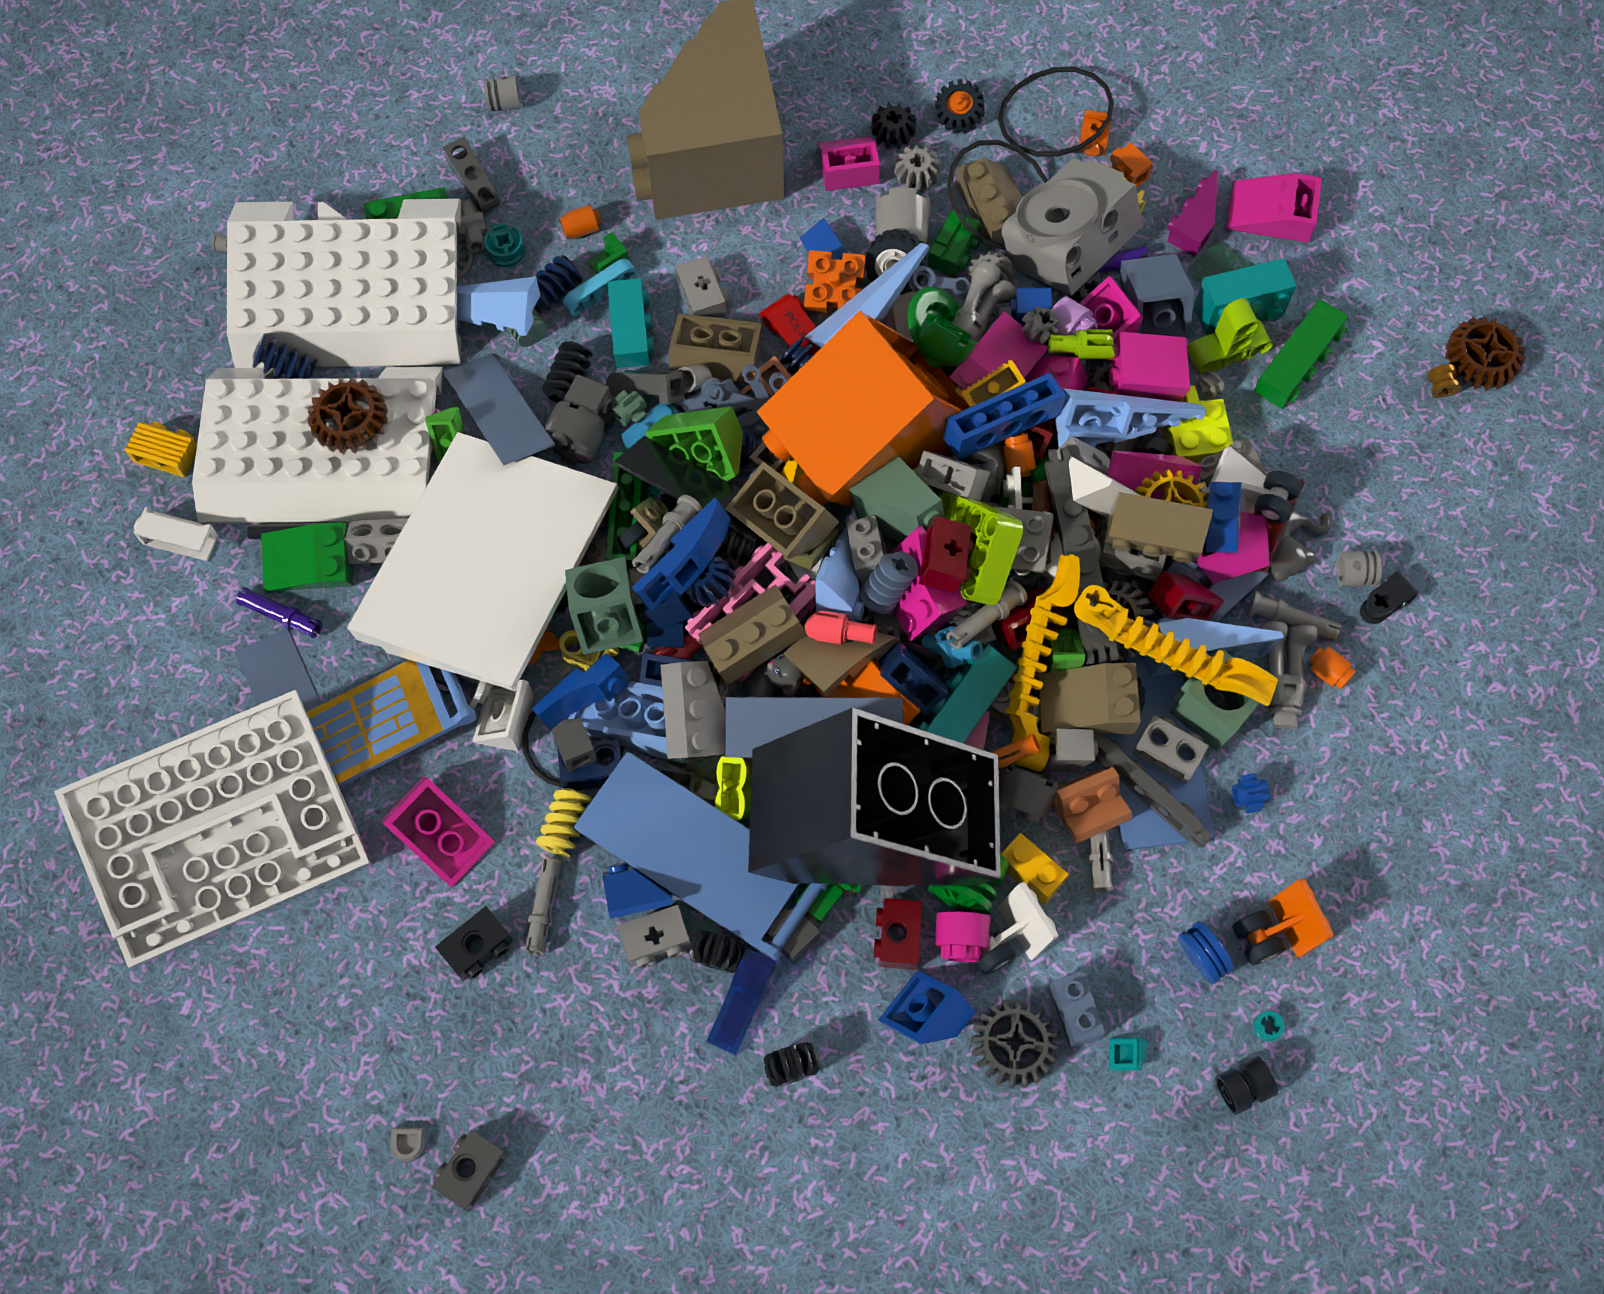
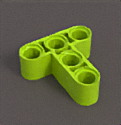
[1187,298,1273,375]

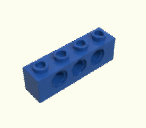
[943,373,1066,460]

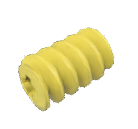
[536,788,593,858]

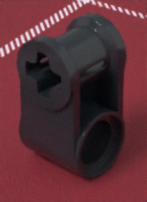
[1360,571,1419,624]

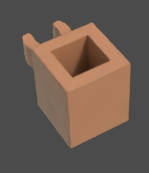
[741,356,792,397]

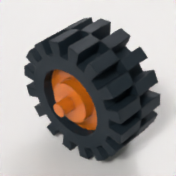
[935,79,985,134]

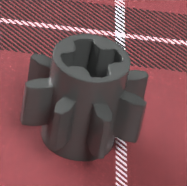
[1021,306,1059,345]

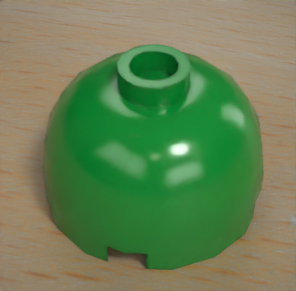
[918,314,978,369]

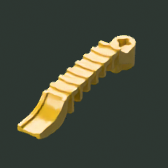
[1004,554,1080,772]
[1074,585,1279,706]

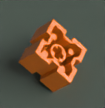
[804,250,866,314]

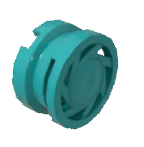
[484,223,525,267]

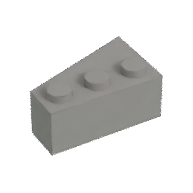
[661,661,726,759]

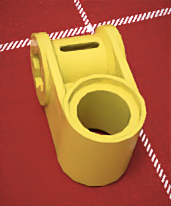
[559,630,620,671]

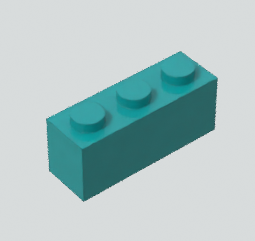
[607,278,654,368]

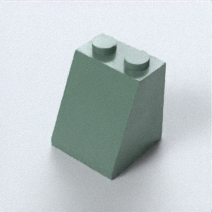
[849,456,945,542]

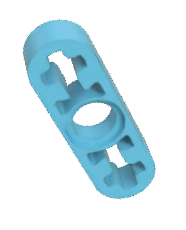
[563,258,637,316]

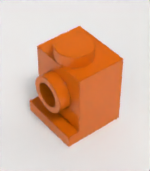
[1078,110,1111,156]
[1109,142,1153,188]

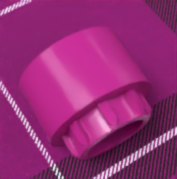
[935,912,991,962]

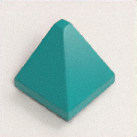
[1109,1037,1148,1071]

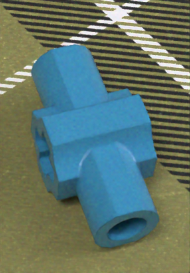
[921,626,983,668]

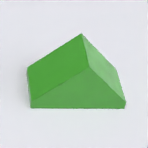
[1046,629,1085,672]

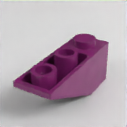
[1167,170,1218,257]

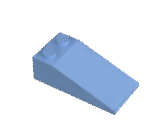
[1145,617,1284,677]
[568,681,686,763]

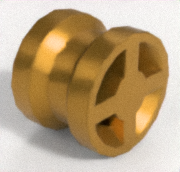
[1427,364,1461,398]

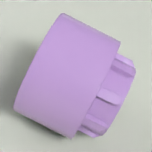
[1046,296,1098,354]

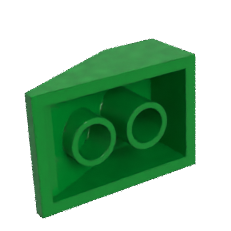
[261,522,353,592]

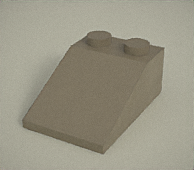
[1038,663,1141,735]

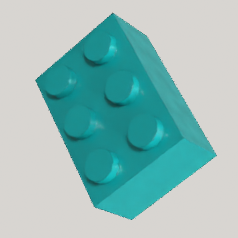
[1194,258,1297,335]

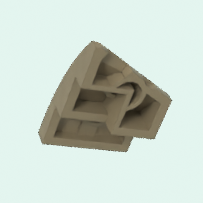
[783,632,898,696]

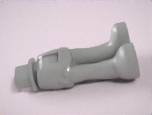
[952,261,1016,342]
[1260,621,1317,729]

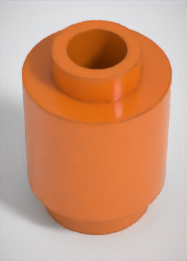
[559,204,602,239]
[1002,433,1036,477]
[1309,646,1356,690]

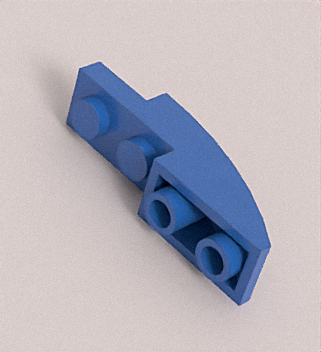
[631,498,731,611]

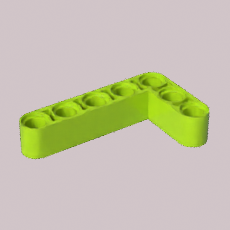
[928,485,1023,606]

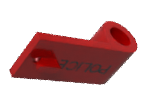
[759,293,820,355]

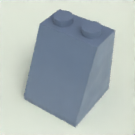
[1120,254,1194,339]

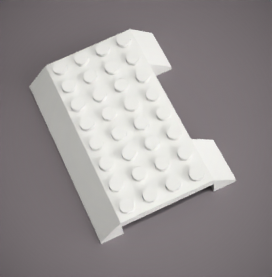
[227,199,461,368]
[192,367,444,524]

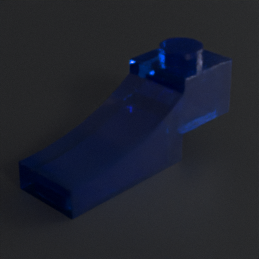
[706,948,776,1056]

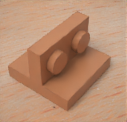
[1052,767,1132,843]

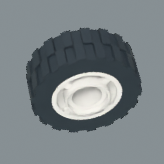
[865,229,929,295]

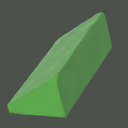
[425,407,466,465]

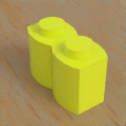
[715,755,752,821]

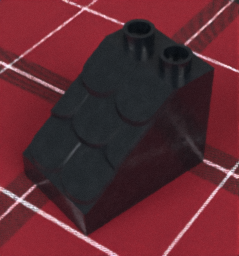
[748,708,1001,887]

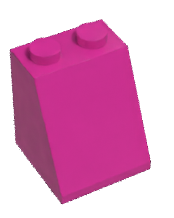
[1108,332,1190,402]

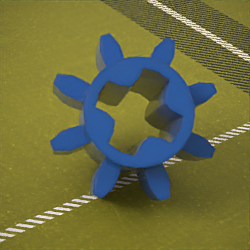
[1232,773,1270,814]

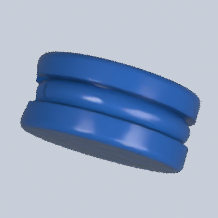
[1178,921,1235,985]

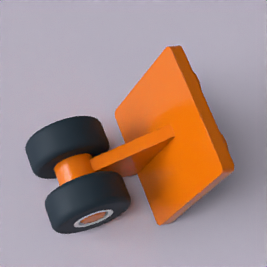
[1232,878,1334,966]

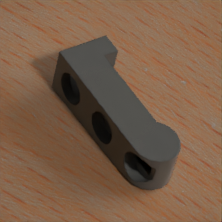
[443,136,500,213]
[606,370,685,404]

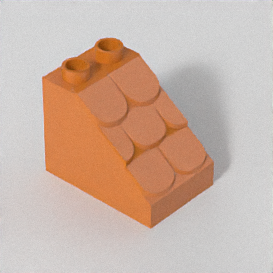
[757,310,969,507]

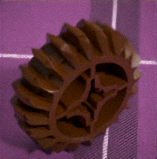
[1445,315,1526,391]
[307,377,388,455]

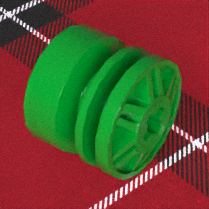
[928,854,1010,915]

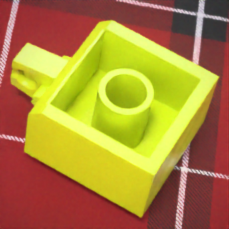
[1162,385,1233,463]

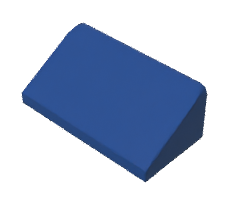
[800,218,848,260]

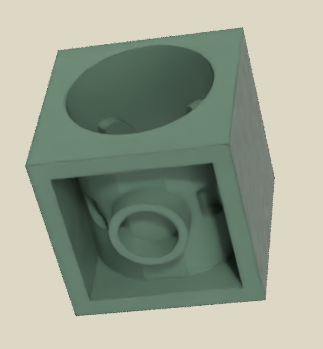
[565,557,643,655]
[1169,649,1259,751]

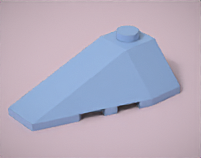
[816,528,864,622]

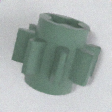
[611,390,647,426]

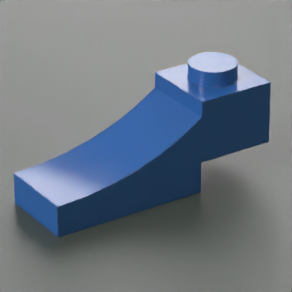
[532,653,631,731]

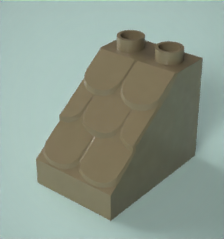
[626,0,784,220]

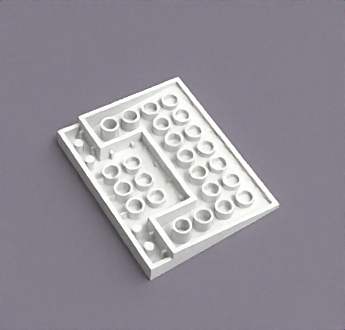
[347,432,619,690]
[54,690,372,968]

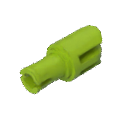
[1048,329,1115,359]

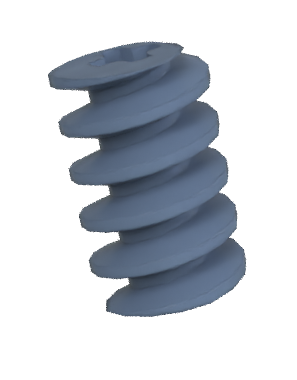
[860,551,919,615]

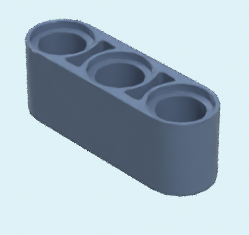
[1208,567,1271,622]

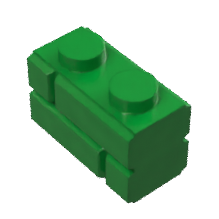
[928,210,983,278]

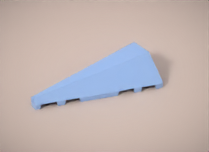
[805,243,929,349]
[457,277,540,336]
[1055,388,1206,448]

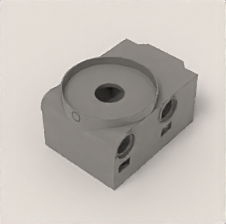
[1002,158,1143,296]

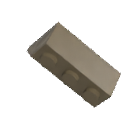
[955,158,1023,249]
[669,313,762,384]
[725,462,839,559]
[1105,492,1213,563]
[698,584,807,684]

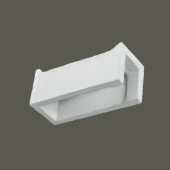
[134,507,218,561]

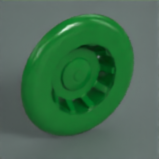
[907,287,960,366]

